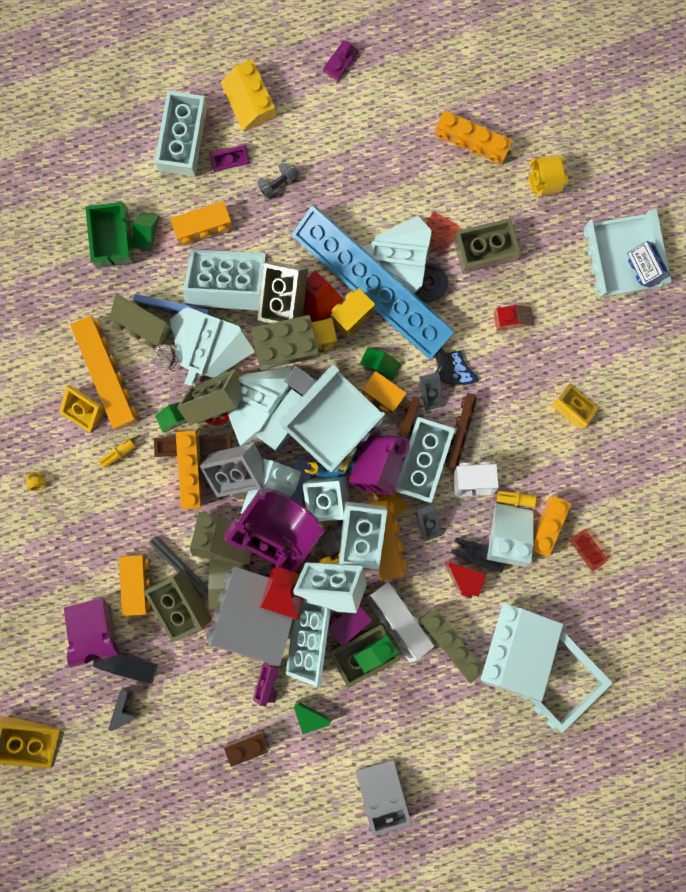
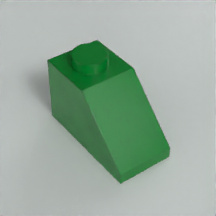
[353,633,399,673]

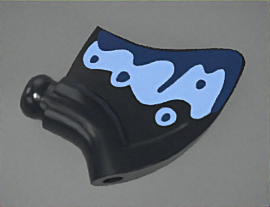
[435,348,479,385]

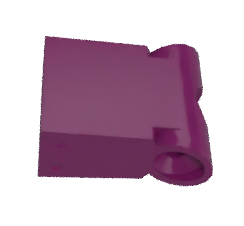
[348,435,410,495]
[64,598,120,668]

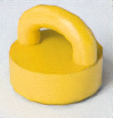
[26,472,46,491]

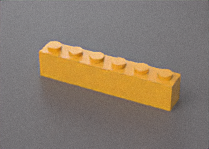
[70,315,139,431]

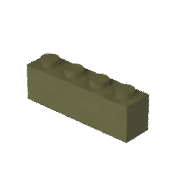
[419,607,484,684]

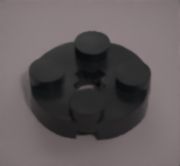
[415,263,448,302]

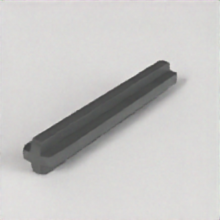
[149,536,208,596]

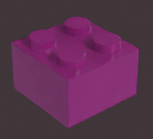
[328,604,372,647]

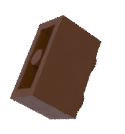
[224,729,270,767]

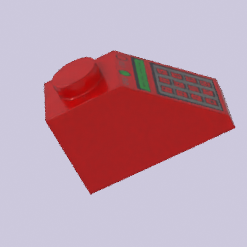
[494,305,534,331]
[445,561,486,599]

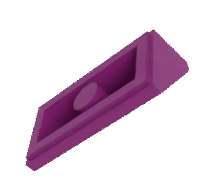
[209,143,250,172]

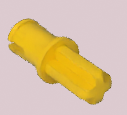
[99,438,136,468]
[497,491,536,508]

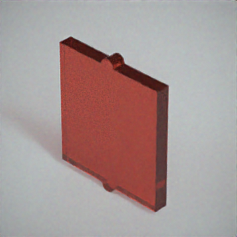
[426,211,460,255]

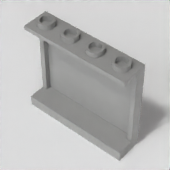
[206,567,293,667]

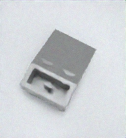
[356,760,412,836]

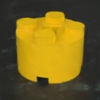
[528,155,568,197]

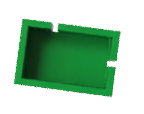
[85,202,134,268]

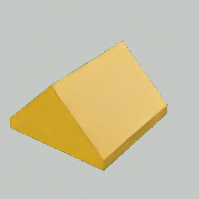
[551,383,598,430]
[59,385,105,433]

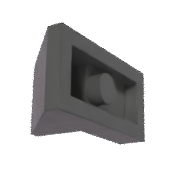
[418,372,444,411]
[416,504,442,541]
[108,688,140,731]

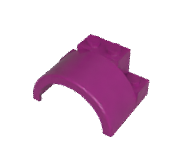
[224,488,325,572]

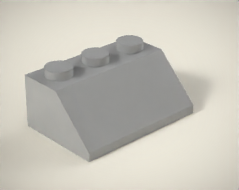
[199,443,263,497]

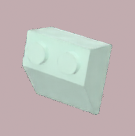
[303,476,349,521]

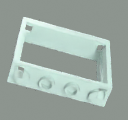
[522,630,613,733]

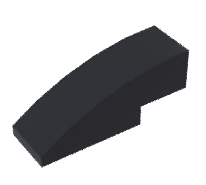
[92,652,158,684]

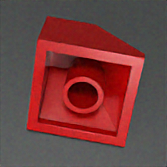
[303,270,343,322]
[260,567,304,620]

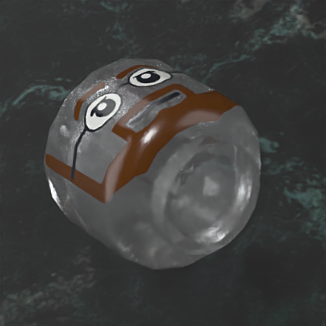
[151,344,178,371]

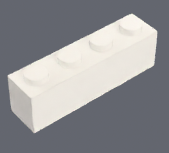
[364,582,434,663]

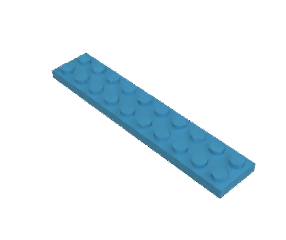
[291,205,456,360]

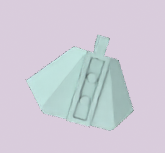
[360,216,432,294]
[169,307,255,386]
[227,367,293,446]

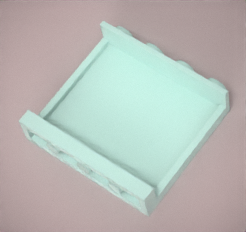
[584,209,671,298]
[278,365,385,472]

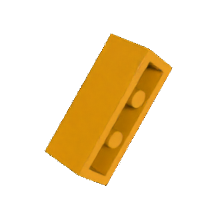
[170,201,233,245]
[532,496,571,558]
[119,555,152,616]

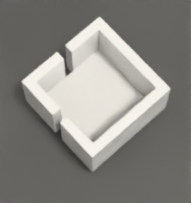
[453,462,499,497]

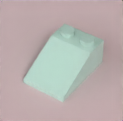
[241,459,301,514]
[339,501,387,570]
[487,503,533,567]
[293,563,367,613]

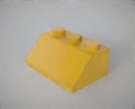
[221,59,276,132]

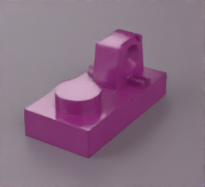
[323,40,359,81]
[253,662,278,707]

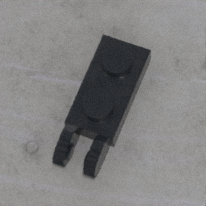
[451,538,505,573]

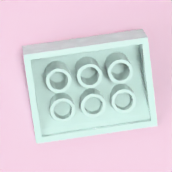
[183,249,266,310]
[286,598,331,687]
[481,604,563,702]

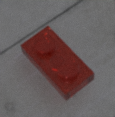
[568,529,608,572]

